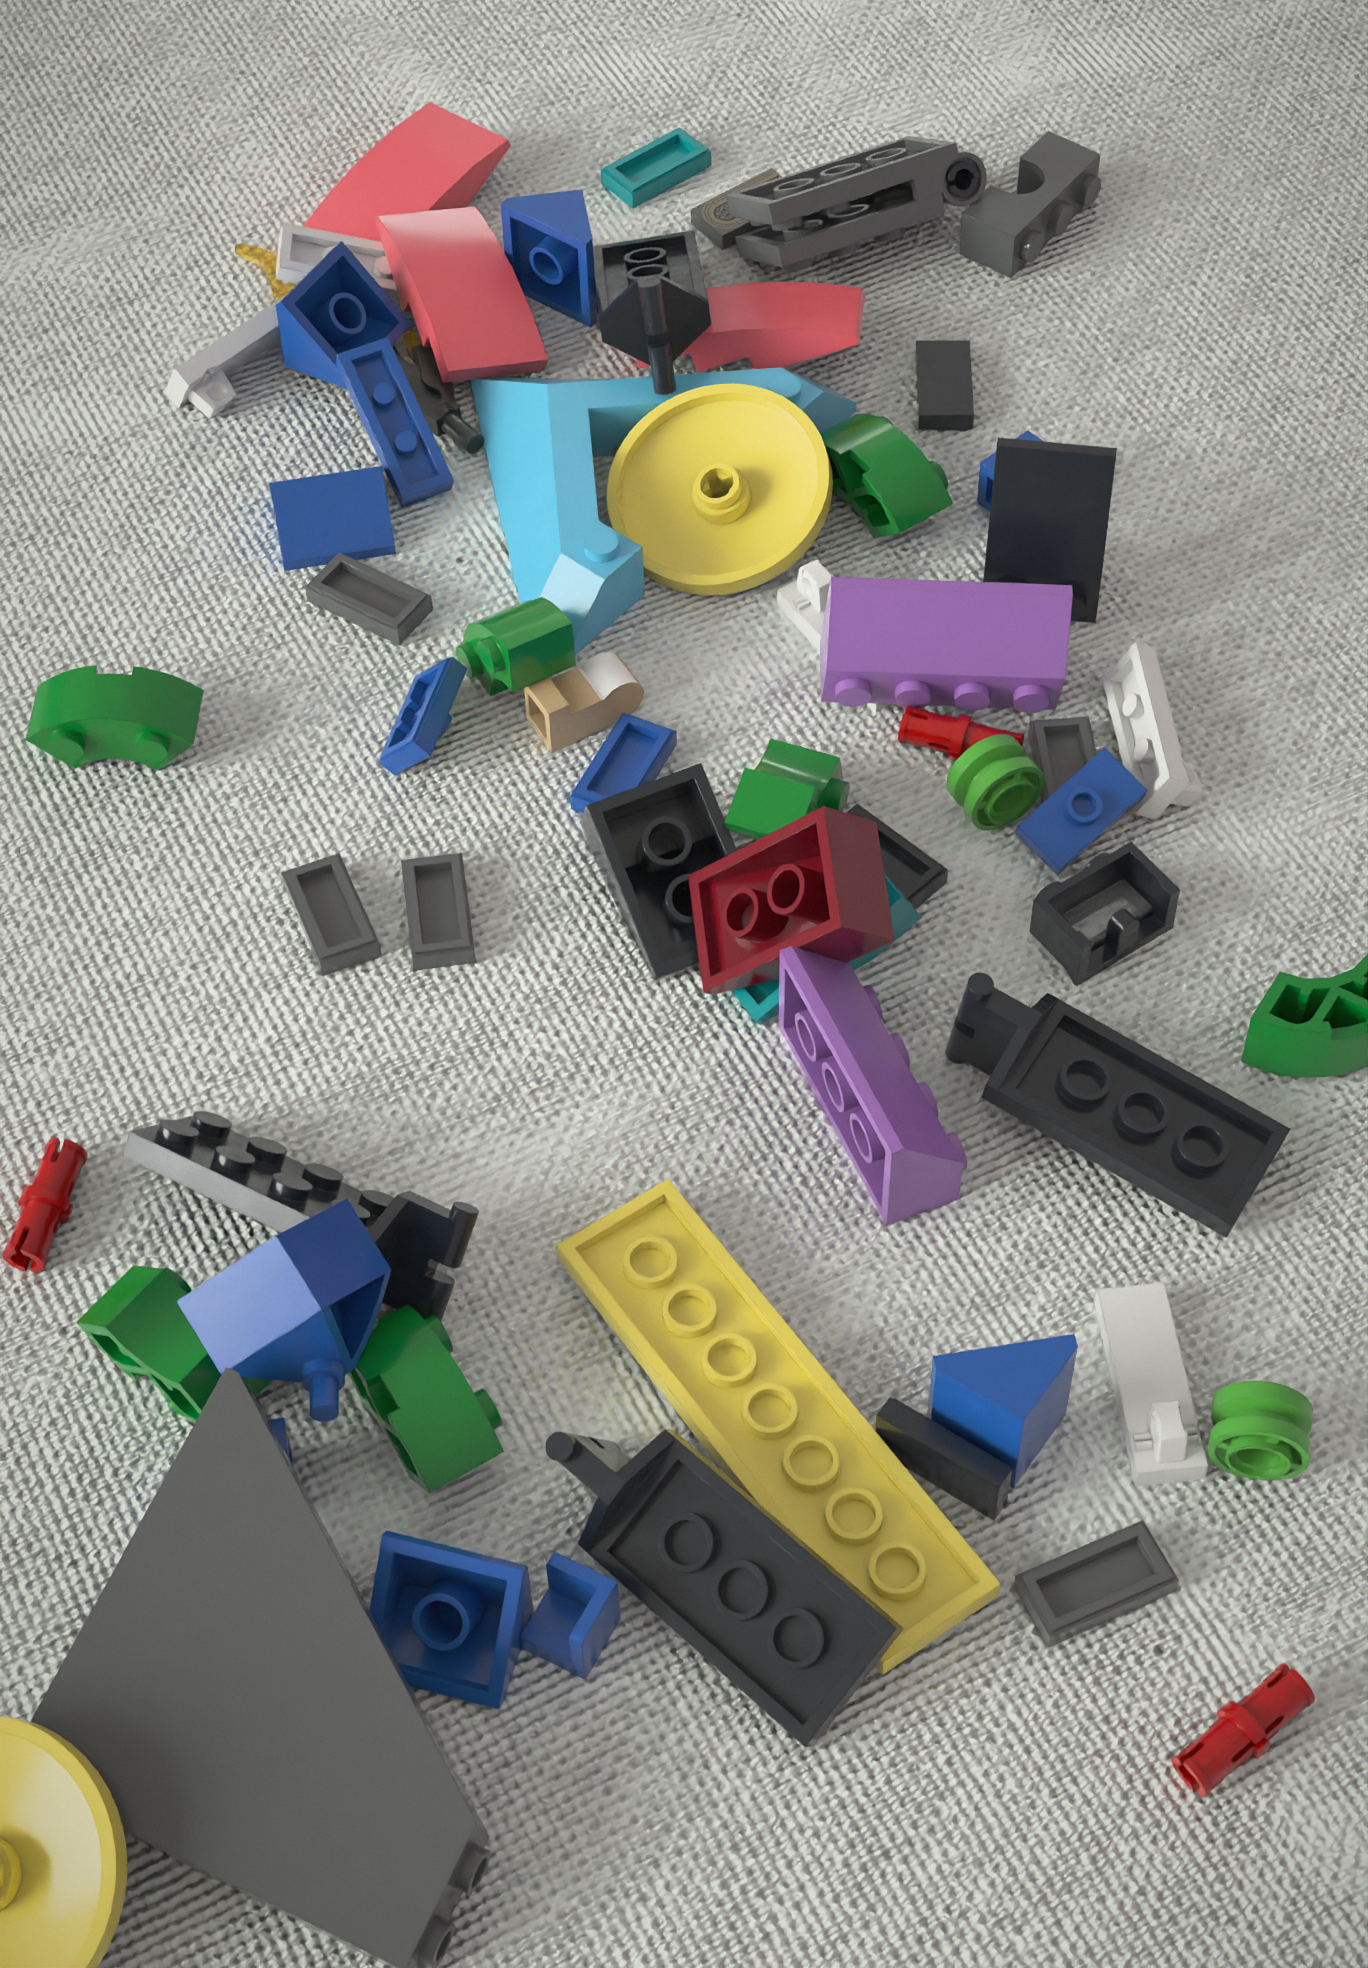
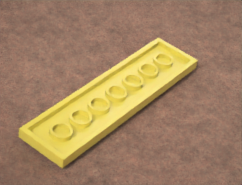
[556,1179,1001,1675]

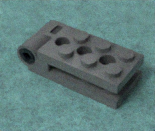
[725,136,987,273]

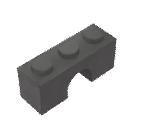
[959,131,1101,278]

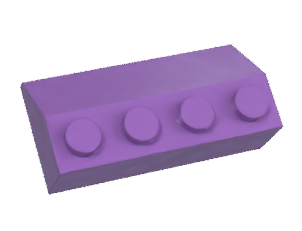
[820,576,1073,713]
[779,946,967,1226]

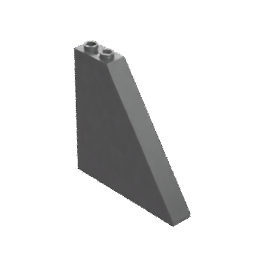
[30,1367,491,1968]

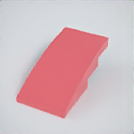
[303,102,511,242]
[375,206,549,383]
[635,282,865,372]

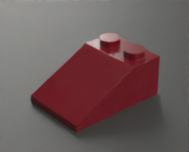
[688,806,895,995]

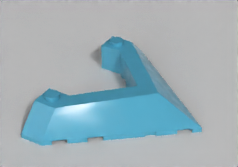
[469,367,857,655]

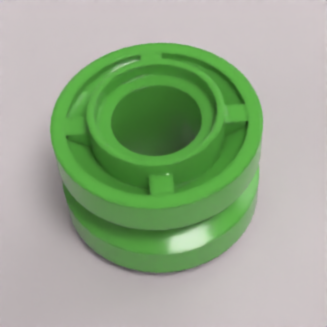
[946,734,1045,831]
[1208,1381,1313,1480]

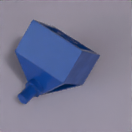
[176,1198,391,1422]

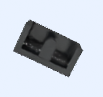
[1029,842,1180,986]

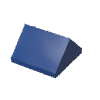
[500,189,597,328]
[275,241,413,390]
[269,466,396,571]
[927,1334,1078,1488]
[369,1530,534,1709]

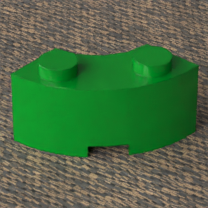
[820,414,954,538]
[456,597,576,697]
[25,665,204,770]
[725,738,850,840]
[1241,954,1368,1078]
[76,1265,272,1423]
[348,1304,504,1493]

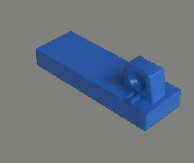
[336,337,454,507]

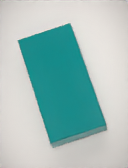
[601,127,712,209]

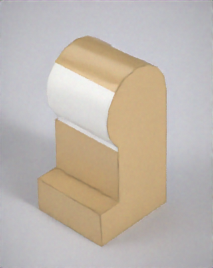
[524,652,644,753]

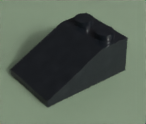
[983,438,1117,623]
[580,763,737,980]

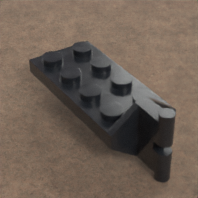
[593,230,712,395]
[945,973,1290,1238]
[122,1111,479,1322]
[545,1429,904,1747]

